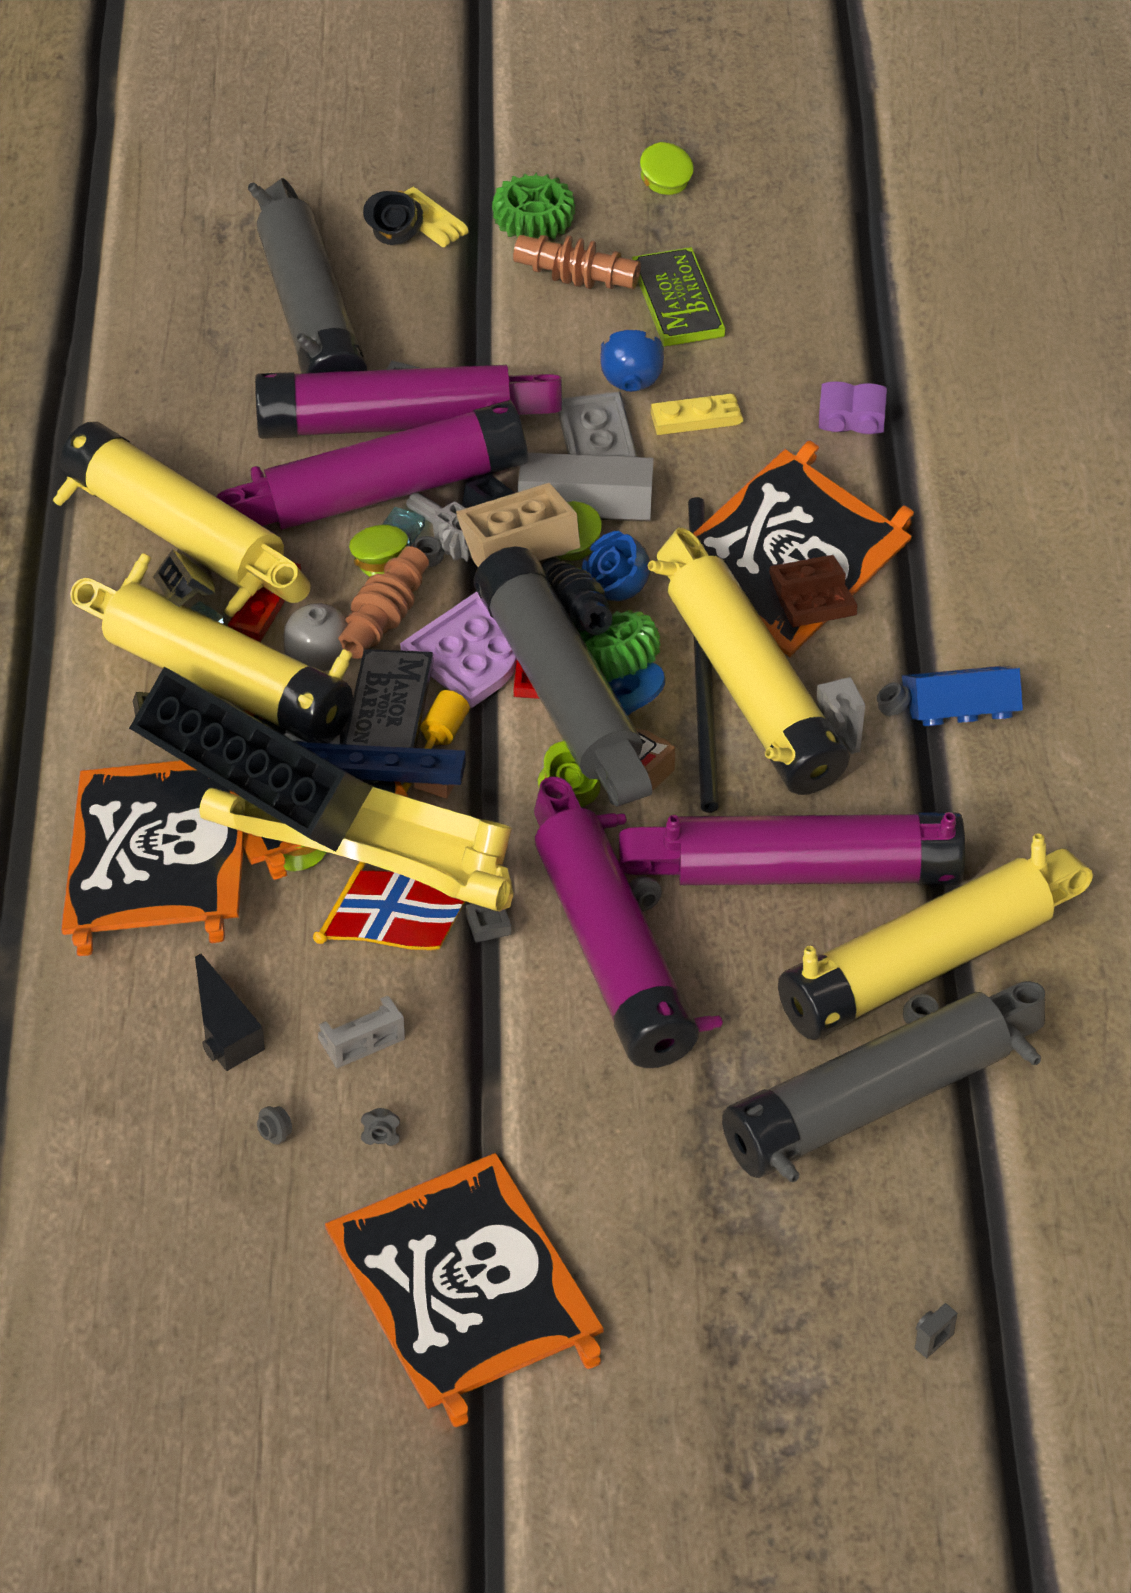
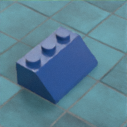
[902,666,1023,726]

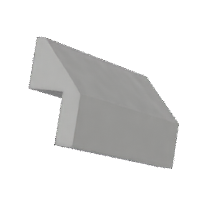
[518,453,654,522]

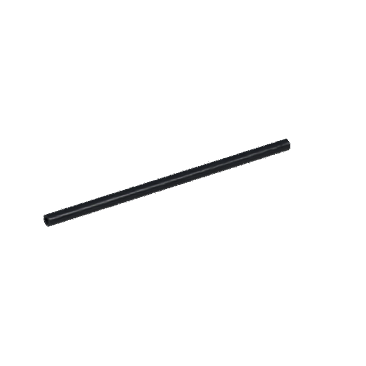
[688,497,719,813]

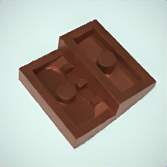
[769,555,858,627]

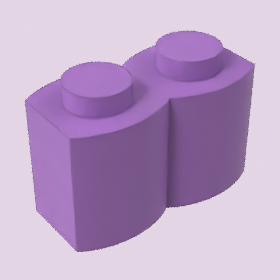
[819,381,887,434]

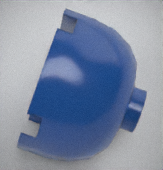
[600,330,664,392]
[582,531,650,601]

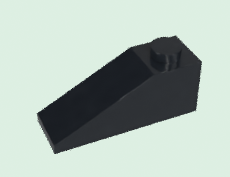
[195,954,265,1071]

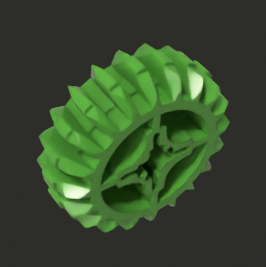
[492,172,575,239]
[577,610,661,682]

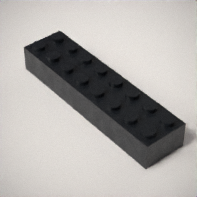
[129,666,372,852]

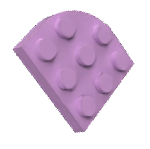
[400,592,517,708]

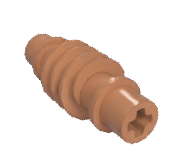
[513,235,641,289]
[338,546,429,659]

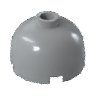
[284,603,348,671]

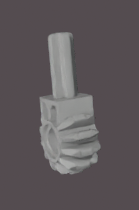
[406,492,472,562]

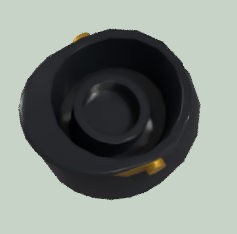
[363,191,423,245]

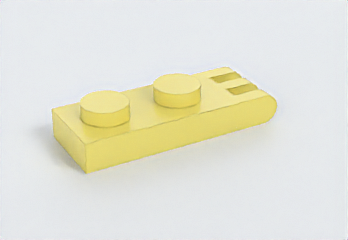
[404,186,469,247]
[651,394,743,435]

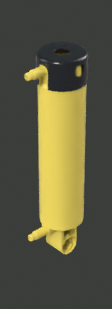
[53,421,311,617]
[648,528,850,795]
[70,553,353,744]
[778,834,1093,1040]

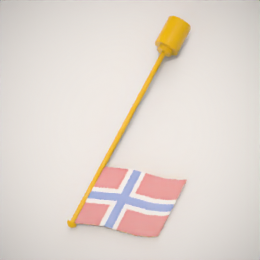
[313,690,470,950]

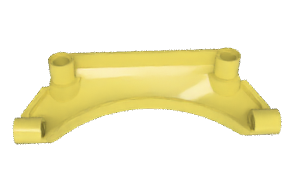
[199,786,514,912]

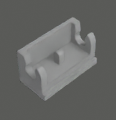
[816,677,865,754]
[318,996,405,1069]

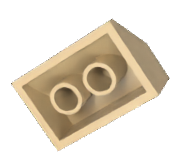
[456,483,580,567]

